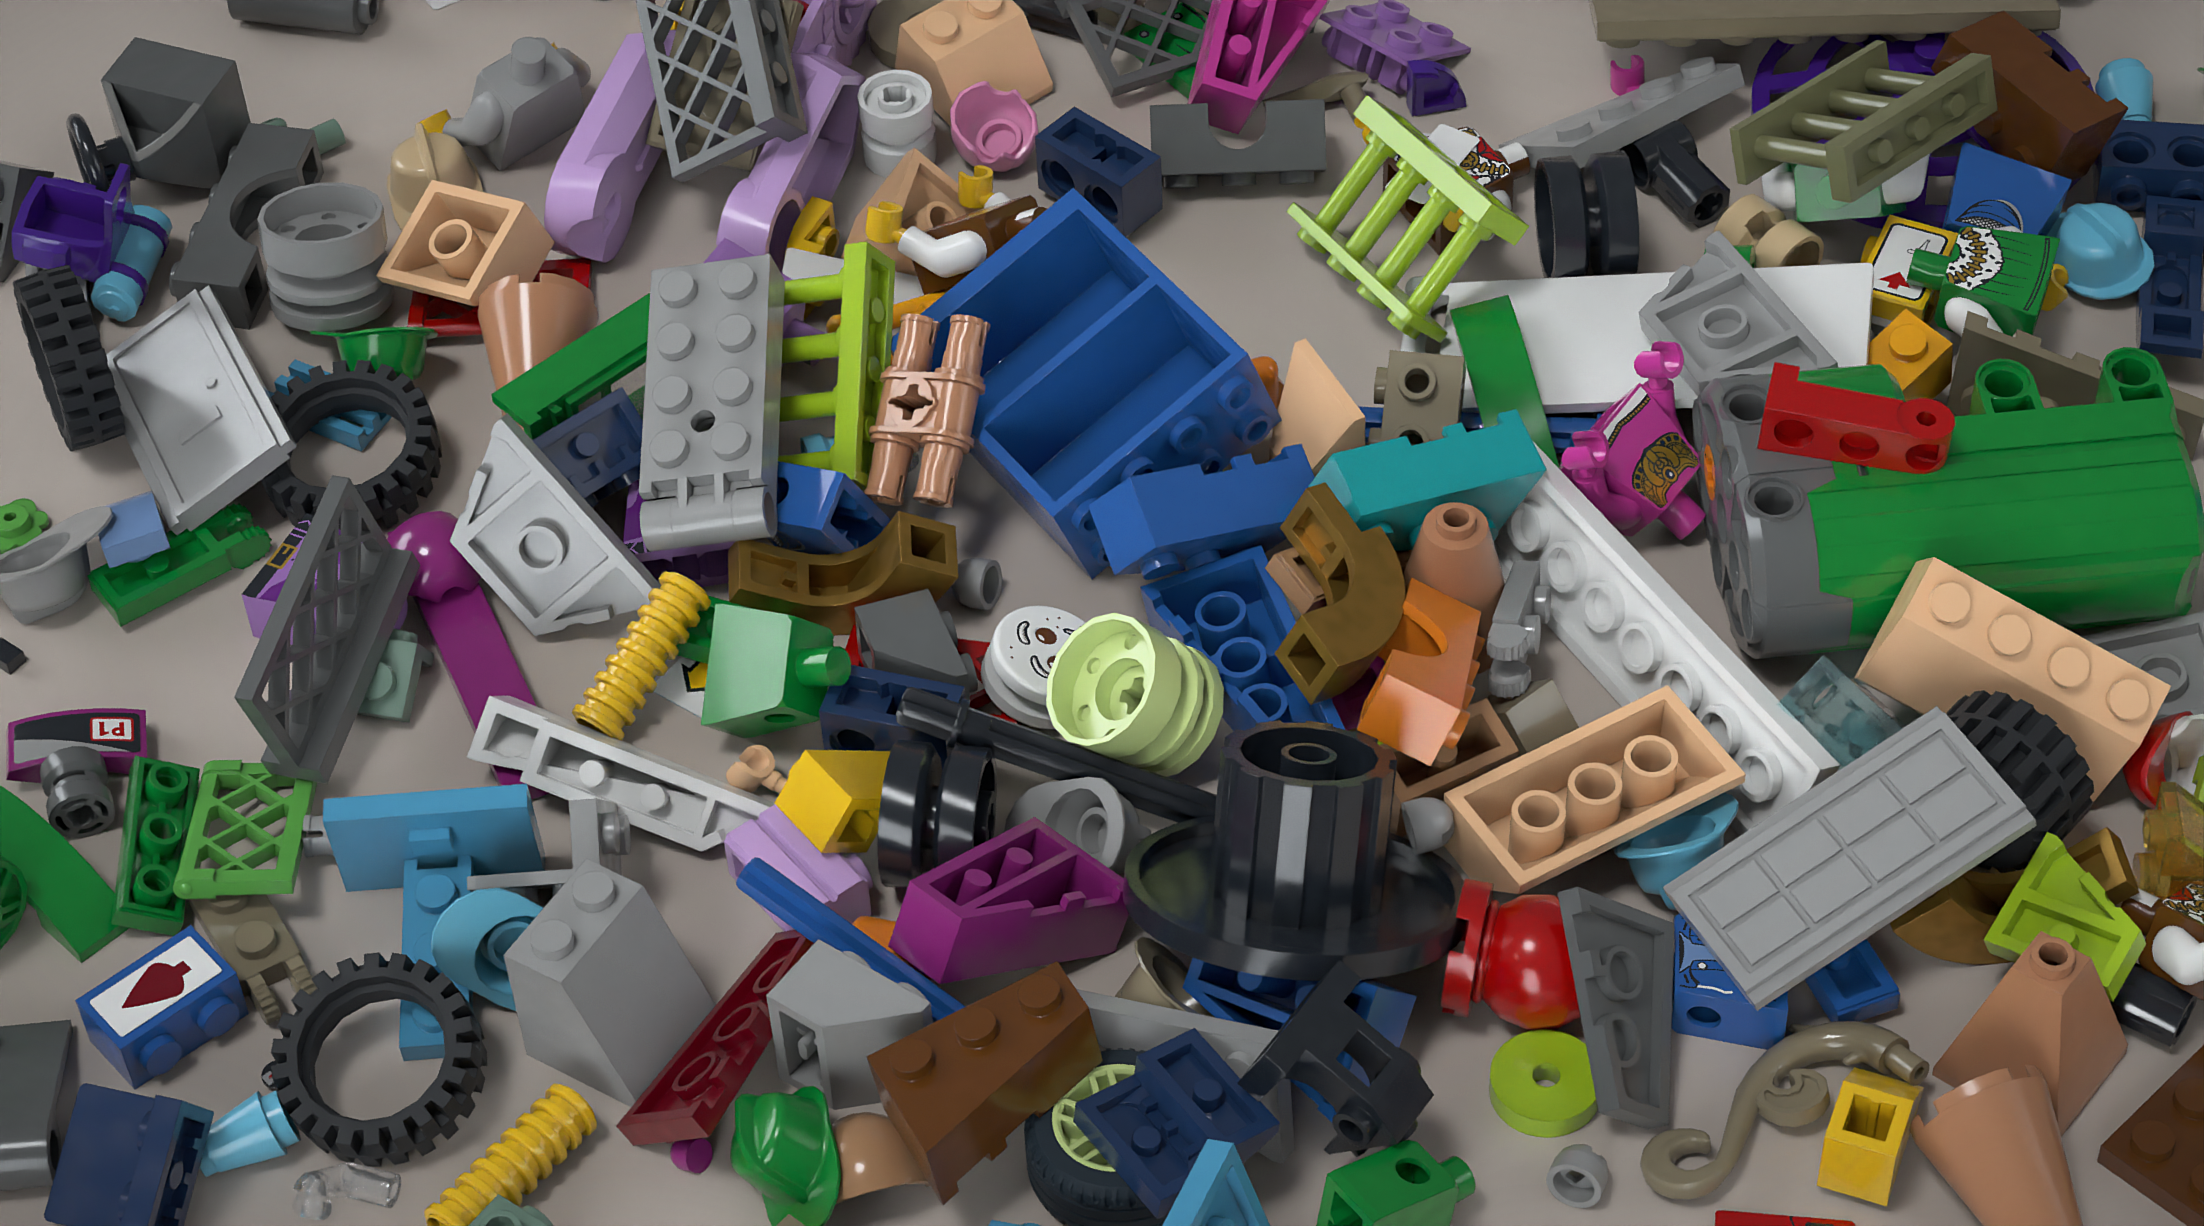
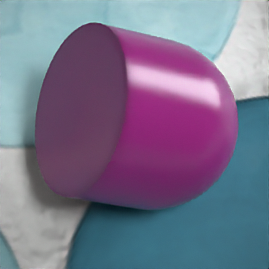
[670,1138,713,1173]

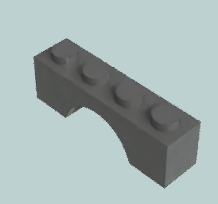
[169,123,324,330]

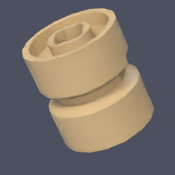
[1713,194,1824,268]

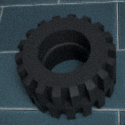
[1946,690,2094,873]

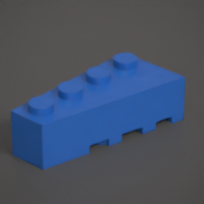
[1140,545,1345,731]

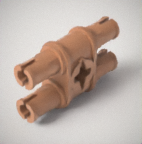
[864,313,991,508]

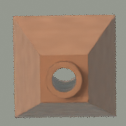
[1932,931,2128,1137]

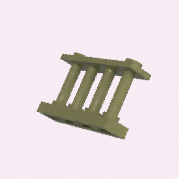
[1729,40,1998,203]

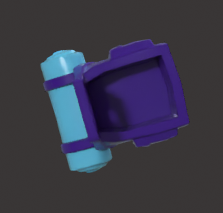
[12,163,173,322]

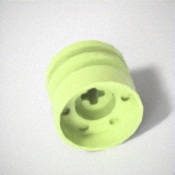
[1046,613,1224,777]

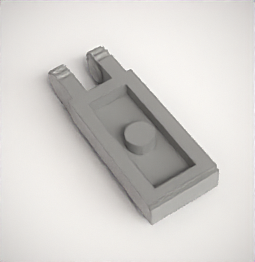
[1487,560,1551,698]

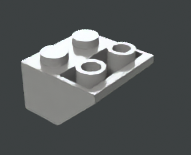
[766,939,933,1110]

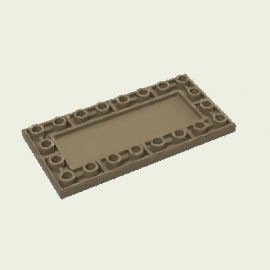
[1588,0,2061,48]

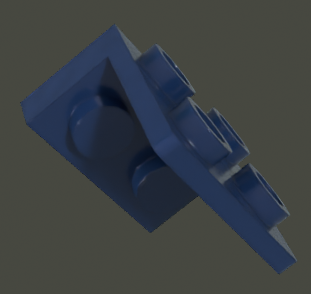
[532,387,643,507]
[44,1083,214,1226]

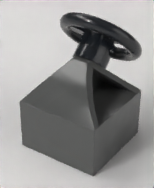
[66,37,251,192]

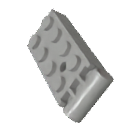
[639,254,785,552]

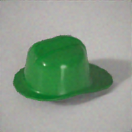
[310,327,438,381]
[730,1086,841,1226]

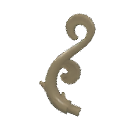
[1640,1021,1930,1200]

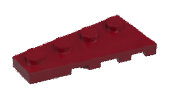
[616,930,814,1146]

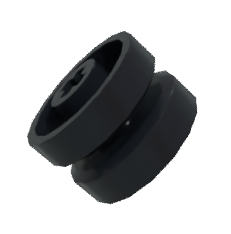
[1534,151,1640,278]
[877,740,997,889]

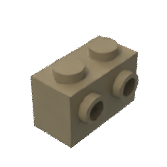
[1368,350,1466,446]

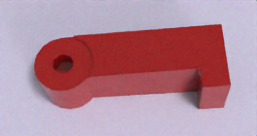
[1757,362,1955,474]

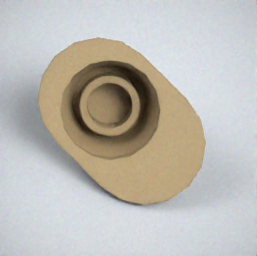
[387,123,483,231]

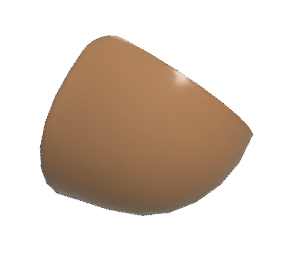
[831,1112,931,1205]

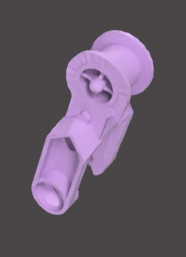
[544,0,877,273]

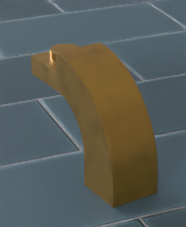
[1274,482,1405,705]
[728,511,958,636]
[1890,827,2140,964]

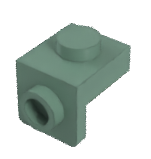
[357,629,435,723]

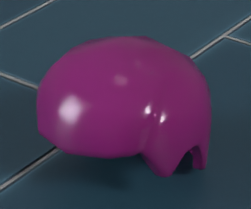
[387,511,481,603]

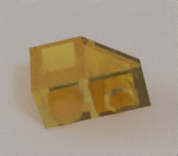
[2132,782,2204,900]

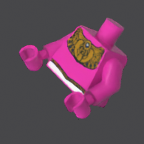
[1559,341,1706,540]

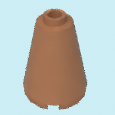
[477,273,598,431]
[1403,502,1506,674]
[1909,1065,2083,1226]

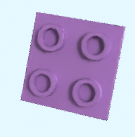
[1319,0,1471,95]

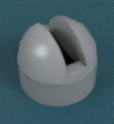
[951,558,1002,610]
[1401,797,1454,855]
[1546,1144,1608,1208]

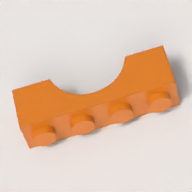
[1357,577,1485,766]

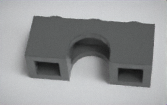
[1150,99,1327,188]

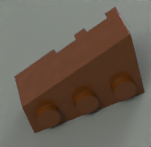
[1931,10,2128,181]
[866,961,1103,1205]

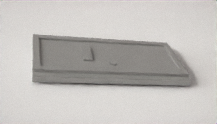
[106,285,297,535]
[1663,706,2037,1011]

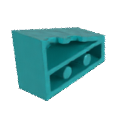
[1308,409,1547,551]

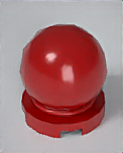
[1441,878,1581,1029]

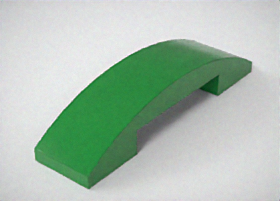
[1450,295,1559,468]
[0,786,130,963]

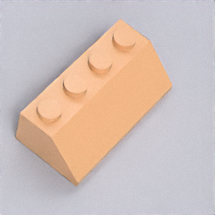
[1854,557,2171,802]
[1444,685,1746,894]

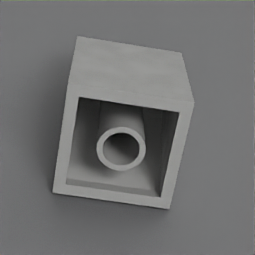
[504,858,716,1107]

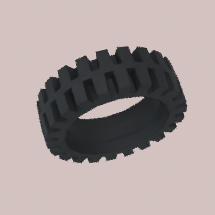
[13,265,125,451]
[261,360,442,530]
[271,952,487,1167]

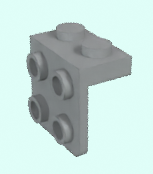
[467,798,631,902]

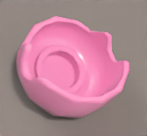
[950,81,1038,172]

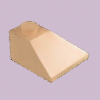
[841,147,982,276]
[1269,338,1365,477]

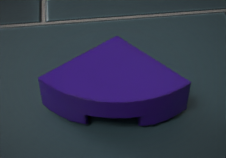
[1406,60,1466,117]

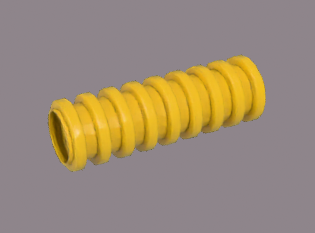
[572,572,711,741]
[424,1083,597,1226]

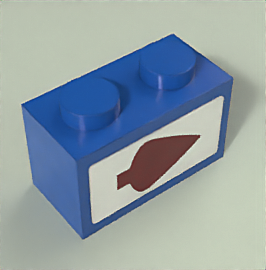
[75,925,249,1090]

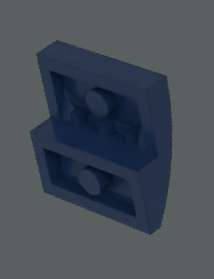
[1073,1028,1280,1219]

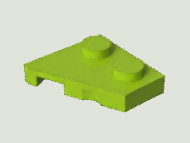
[1983,832,2146,1001]

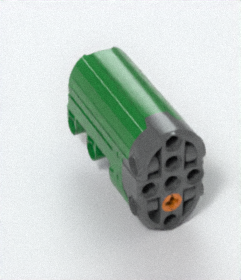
[1692,347,2204,659]

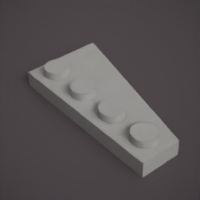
[1498,57,1745,169]

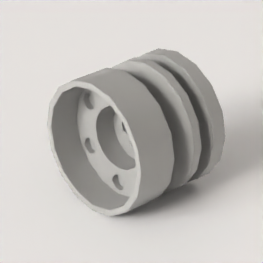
[257,183,395,331]

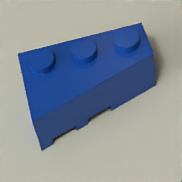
[1088,444,1315,580]
[1182,958,1417,1122]

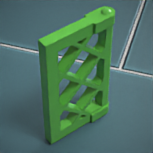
[173,760,317,899]

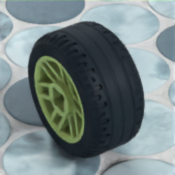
[1024,1048,1168,1226]

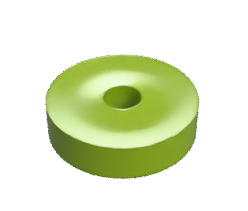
[1489,1029,1598,1138]

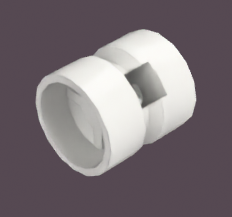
[857,69,937,178]

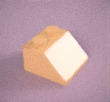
[895,0,1053,127]
[376,180,555,306]

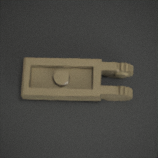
[188,894,317,1025]

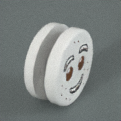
[981,606,1086,729]

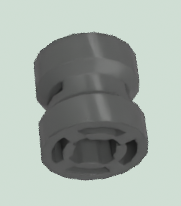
[40,746,115,838]

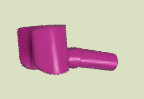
[1610,55,1645,96]

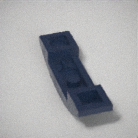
[2136,195,2204,359]

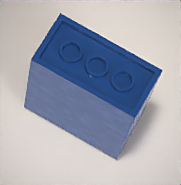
[891,188,1282,579]

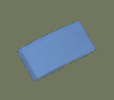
[98,491,170,568]

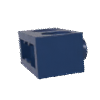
[1035,106,1163,237]
[2092,120,2204,212]
[819,665,966,770]

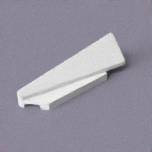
[467,696,775,852]

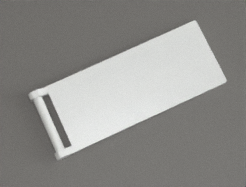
[1400,263,1874,414]

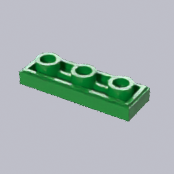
[111,755,200,936]

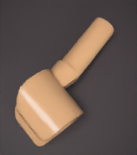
[726,745,787,794]

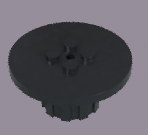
[1123,720,1467,981]

